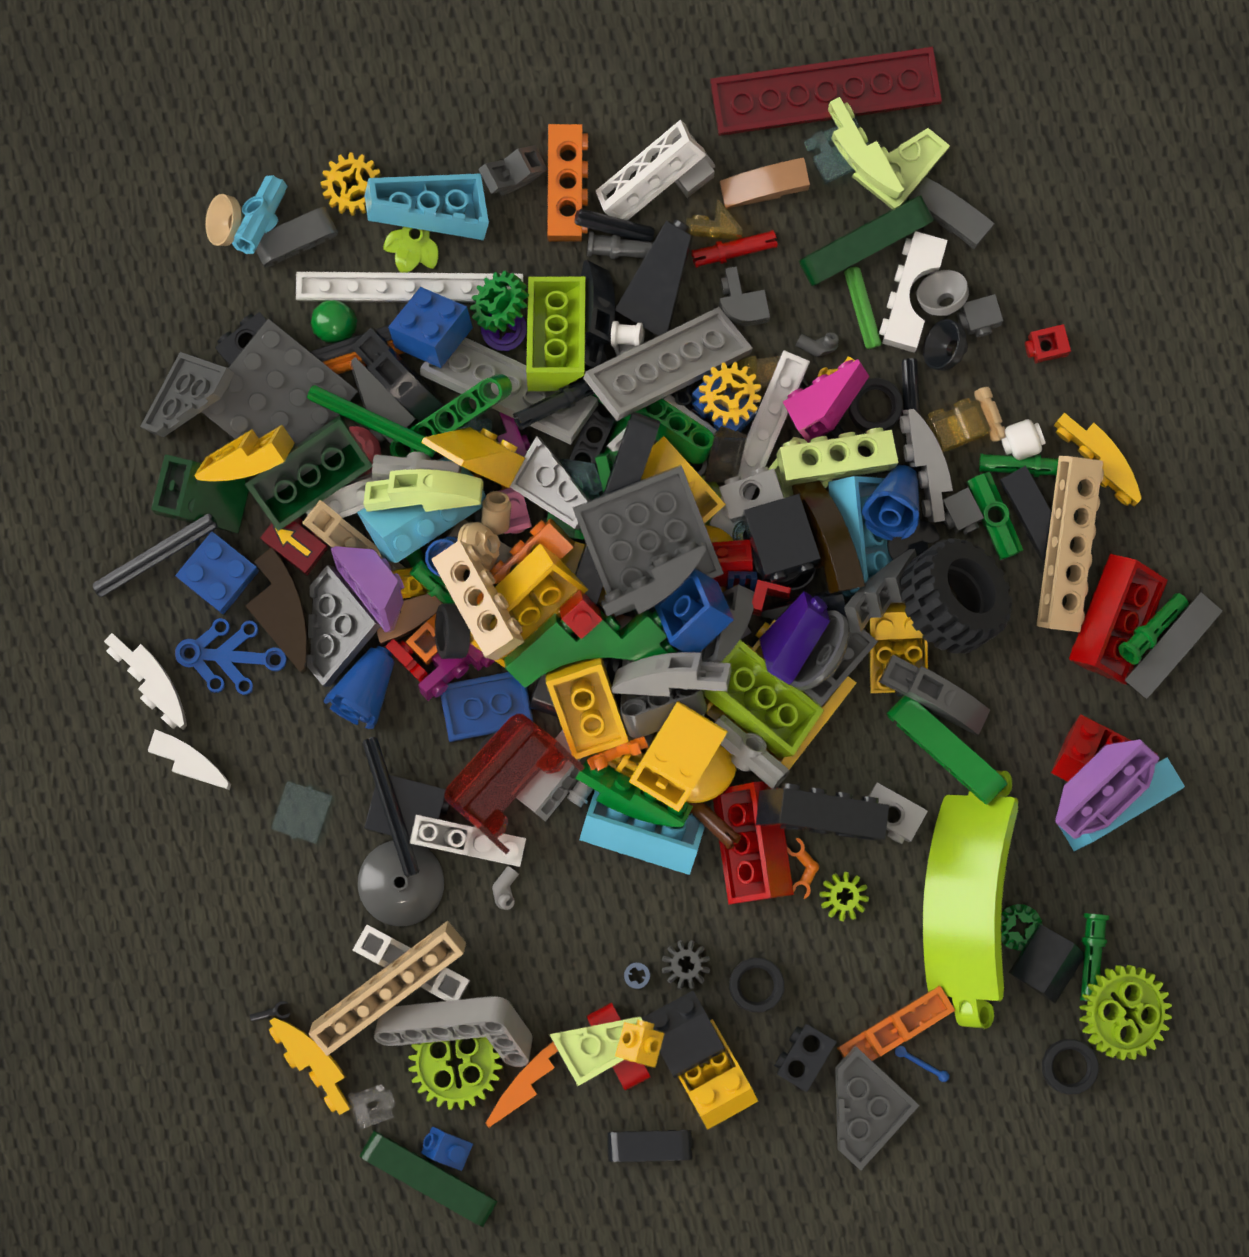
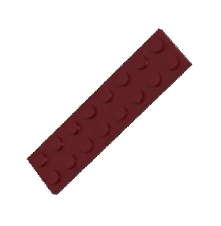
[710,47,942,136]

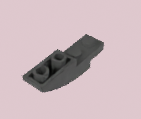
[601,540,706,616]
[879,655,990,736]

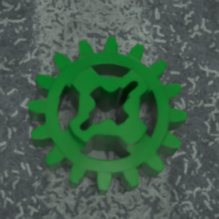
[470,271,529,333]

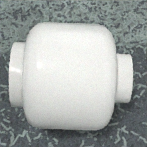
[1001,419,1046,460]

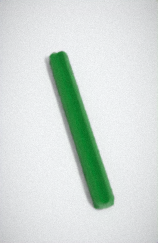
[307,385,436,457]

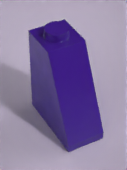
[759,592,830,685]

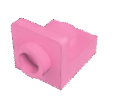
[499,488,532,534]

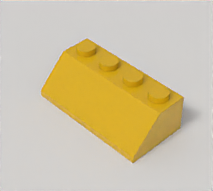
[470,544,588,668]

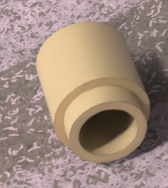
[481,491,511,535]

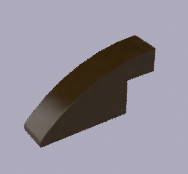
[792,481,865,594]
[245,547,309,674]

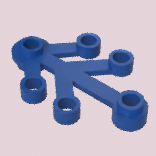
[175,618,287,695]

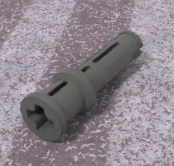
[587,231,654,260]

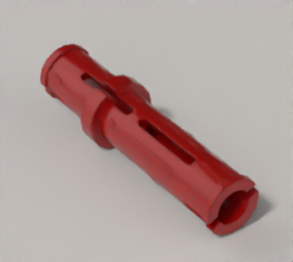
[691,230,778,268]

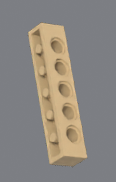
[1036,456,1104,632]
[309,921,466,1056]

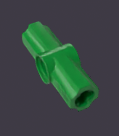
[967,472,1023,560]

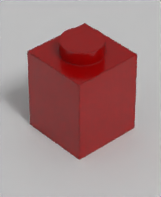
[559,590,603,639]

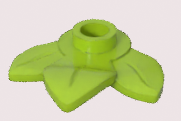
[383,227,439,273]

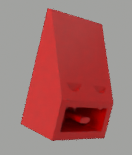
[1051,714,1157,796]

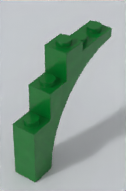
[504,610,678,688]

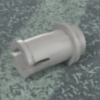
[567,781,593,807]

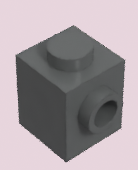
[957,294,1003,337]
[943,488,984,535]

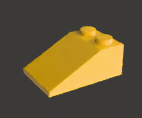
[421,427,525,488]
[545,658,629,760]

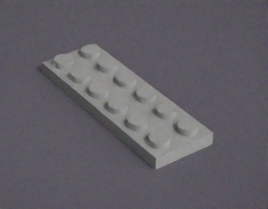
[583,307,753,421]
[420,338,598,445]

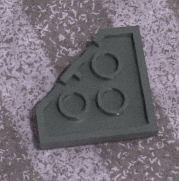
[140,352,234,437]
[307,565,381,687]
[835,1046,919,1170]

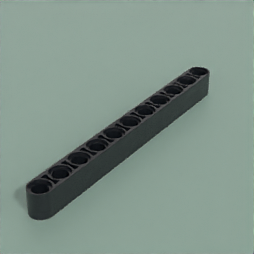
[529,411,660,717]

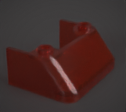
[444,714,585,854]

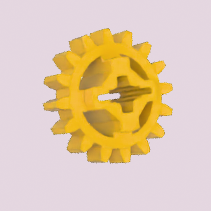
[321,153,381,216]
[699,362,761,426]

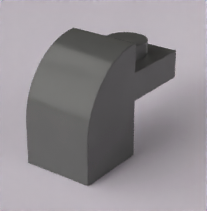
[478,145,548,195]
[719,267,770,326]

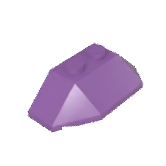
[331,546,404,633]
[1055,739,1159,839]

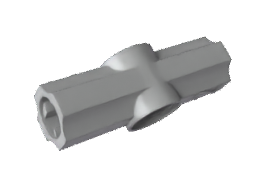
[372,451,462,480]
[715,715,789,789]

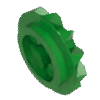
[1001,904,1042,951]

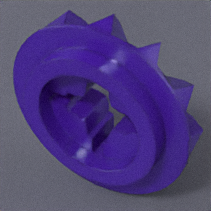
[481,314,526,352]

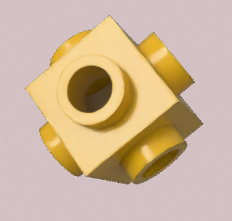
[615,1020,665,1067]

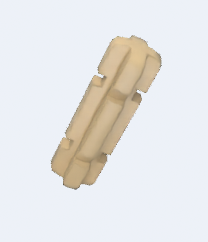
[974,387,1006,442]

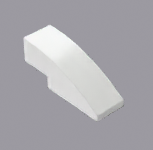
[148,730,231,790]

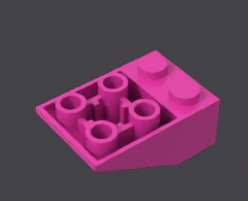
[783,359,869,443]

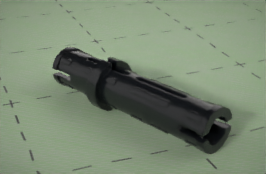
[513,379,595,430]

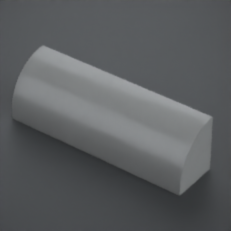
[511,729,597,822]

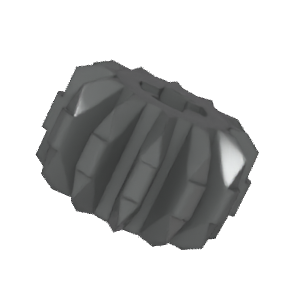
[662,940,710,989]

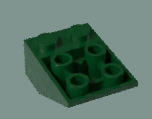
[151,454,249,534]

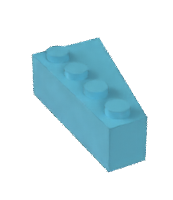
[1059,757,1185,851]

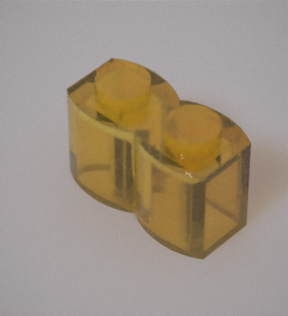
[925,398,991,453]

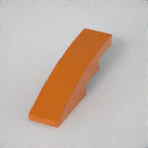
[837,986,955,1061]
[486,1042,558,1127]

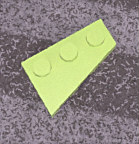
[852,128,950,209]
[549,1017,643,1086]

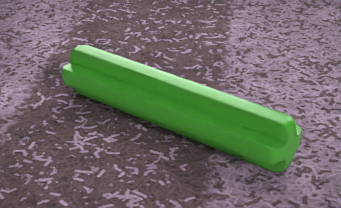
[844,267,881,349]

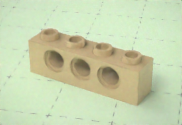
[431,540,524,661]

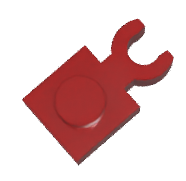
[385,639,428,682]

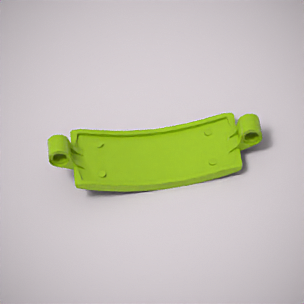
[923,770,1018,1029]

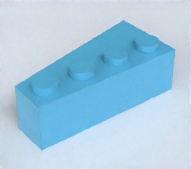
[364,174,489,240]

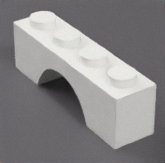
[879,231,948,353]
[353,925,470,1001]

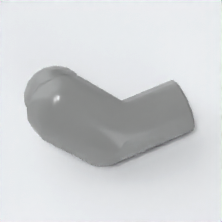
[492,866,519,910]

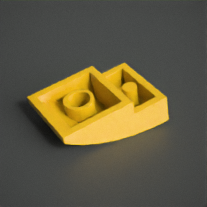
[194,425,295,481]

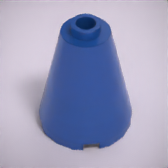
[862,465,920,540]
[324,646,395,729]

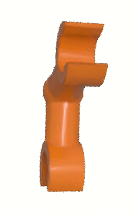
[587,737,648,770]
[787,838,819,899]

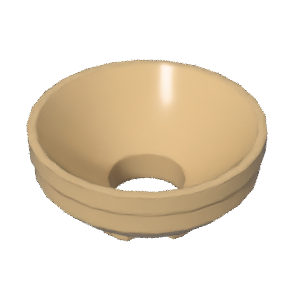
[206,194,245,246]
[458,522,500,571]

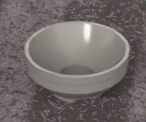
[917,270,969,316]

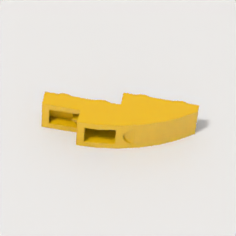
[1054,413,1141,507]
[269,1018,351,1115]

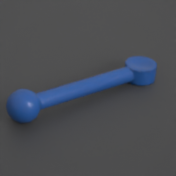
[895,1046,949,1082]

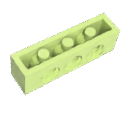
[776,428,898,487]

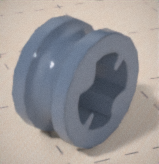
[624,963,650,989]

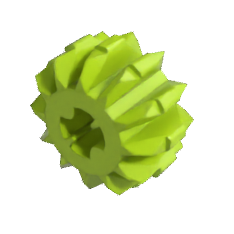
[819,872,869,921]

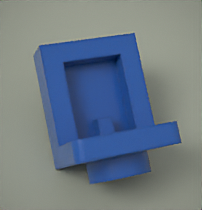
[422,1127,473,1171]

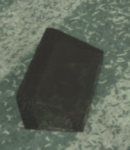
[704,426,748,482]

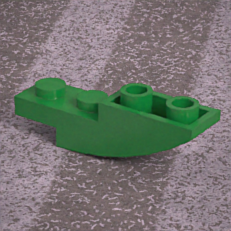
[576,755,693,827]

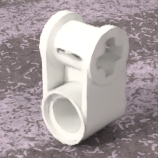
[611,321,645,356]

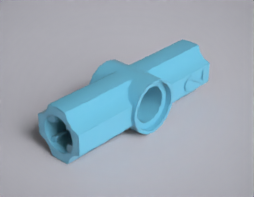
[232,175,287,254]

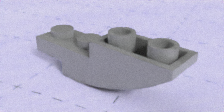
[900,409,953,522]
[612,652,731,697]

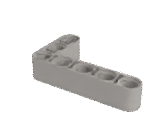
[374,997,533,1067]

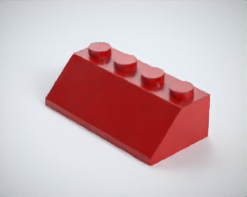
[1069,554,1168,685]
[713,781,794,905]

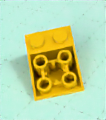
[640,436,726,524]
[867,603,928,693]
[629,701,728,812]
[678,1019,758,1130]

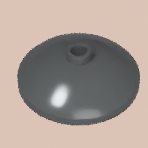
[790,610,849,690]
[358,841,444,927]

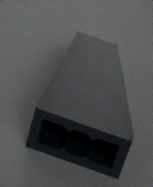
[615,219,693,336]

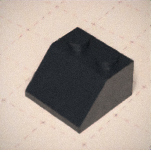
[642,991,726,1078]

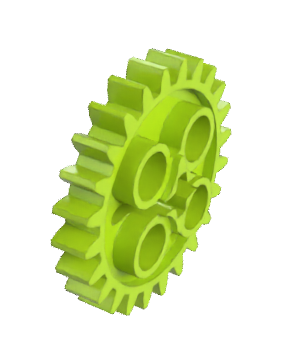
[1080,965,1172,1060]
[408,1037,503,1110]

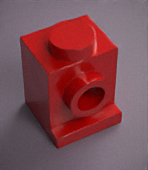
[1025,324,1071,363]

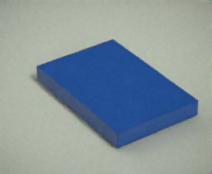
[440,672,534,742]

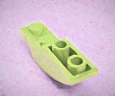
[828,97,905,199]
[363,469,483,512]

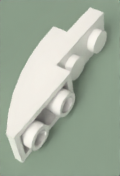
[104,633,187,730]
[410,815,526,867]

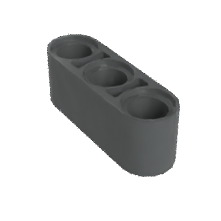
[256,207,338,267]
[620,688,707,738]

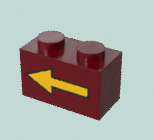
[260,517,328,576]

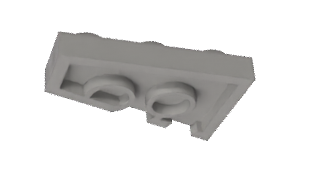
[510,436,590,530]

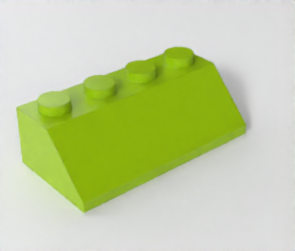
[526,277,586,391]
[703,640,824,758]

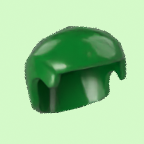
[310,300,357,343]

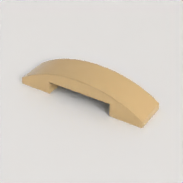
[303,500,405,570]

